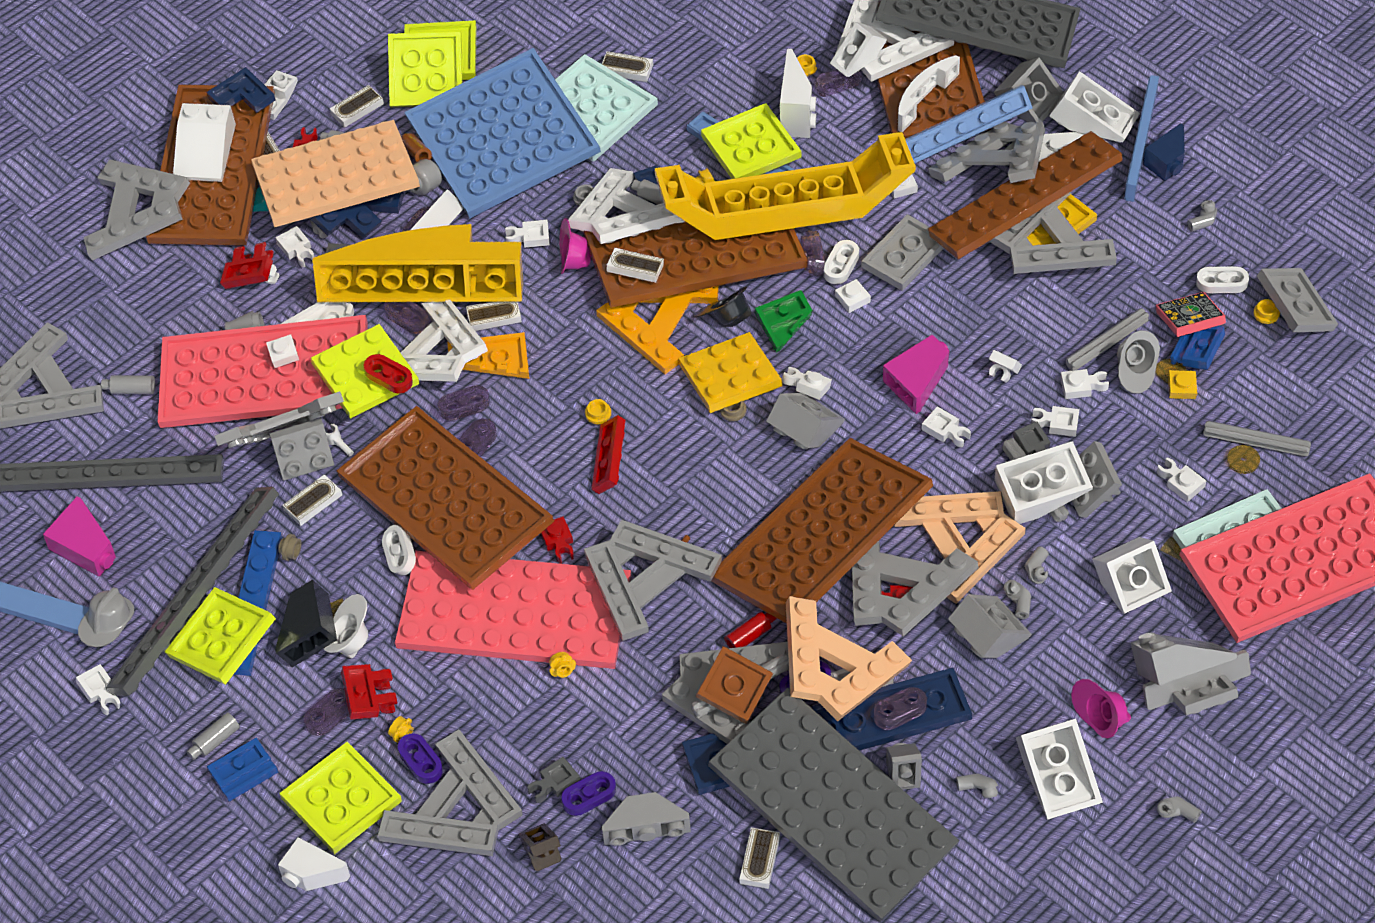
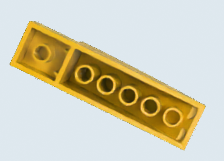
[313,224,523,302]

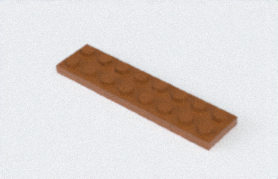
[928,131,1123,260]

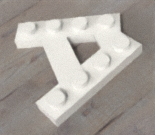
[836,0,954,82]
[568,168,685,244]
[400,300,488,382]

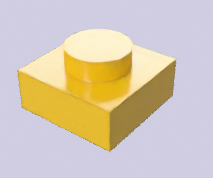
[1168,370,1197,399]

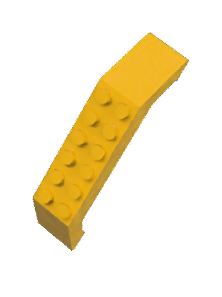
[655,132,916,240]

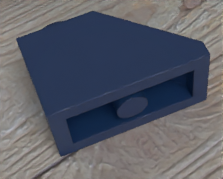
[1143,123,1185,181]

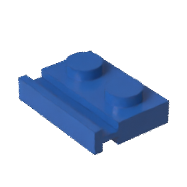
[1170,326,1225,370]
[207,737,279,802]

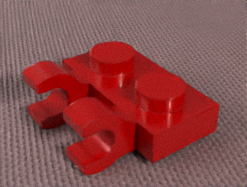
[220,242,273,289]
[341,664,398,719]

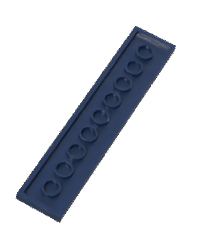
[682,667,972,795]

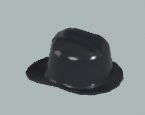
[693,286,752,327]

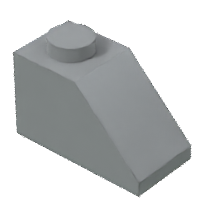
[886,743,922,790]

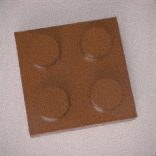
[696,646,773,724]

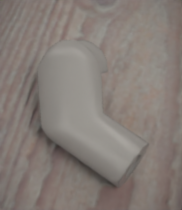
[1187,200,1217,232]
[1025,546,1049,584]
[1004,580,1031,619]
[956,773,998,798]
[1157,796,1202,823]

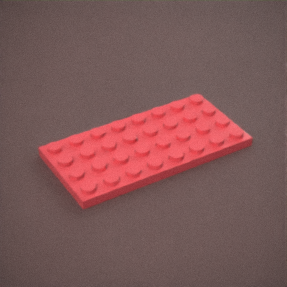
[158,315,368,428]
[1180,473,1375,643]
[395,551,631,669]

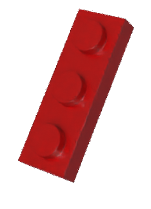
[591,415,626,494]

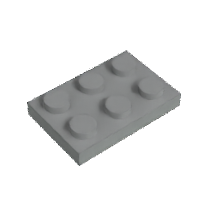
[861,214,944,291]
[1257,268,1338,332]

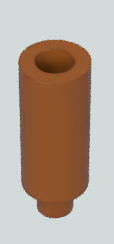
[401,133,432,162]

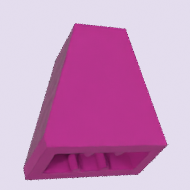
[883,335,949,414]
[43,496,116,576]

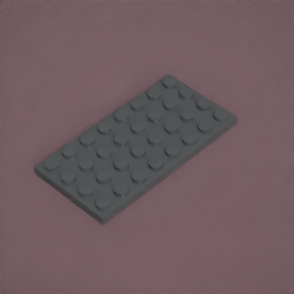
[876,0,1081,69]
[708,688,959,923]

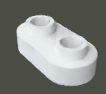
[823,240,859,284]
[1196,266,1249,293]
[382,525,416,576]

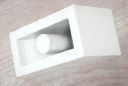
[830,22,887,77]
[278,838,350,891]

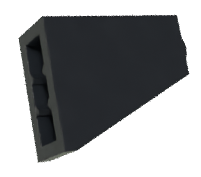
[275,579,337,667]

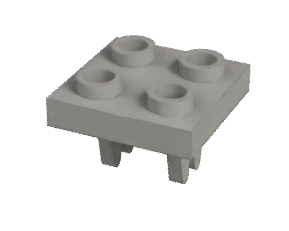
[269,418,334,481]
[1072,441,1122,518]

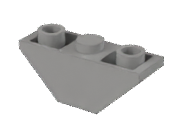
[602,792,691,846]

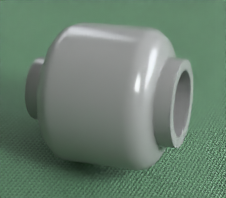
[410,159,442,195]

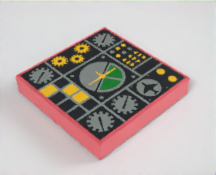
[1156,292,1226,337]

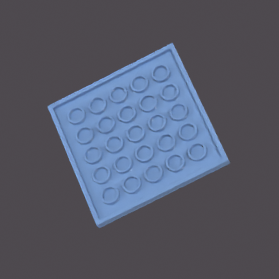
[404,48,601,219]

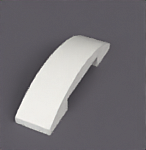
[898,55,960,132]
[411,189,464,230]

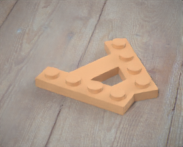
[895,491,1026,604]
[786,596,912,721]

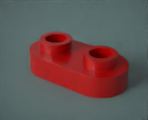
[364,354,413,394]

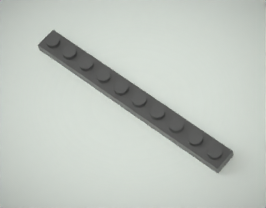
[0,454,224,492]
[106,487,279,696]

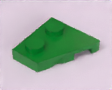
[754,290,813,353]

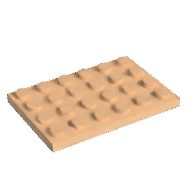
[251,120,420,227]

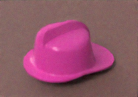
[559,218,591,274]
[1071,679,1131,739]

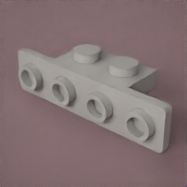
[1143,650,1251,716]

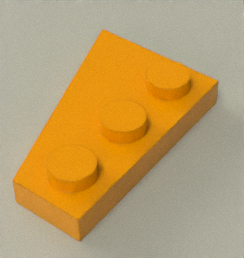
[447,332,530,379]

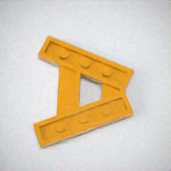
[596,286,719,375]

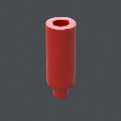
[724,612,777,648]

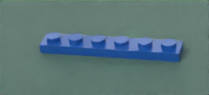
[233,530,282,676]

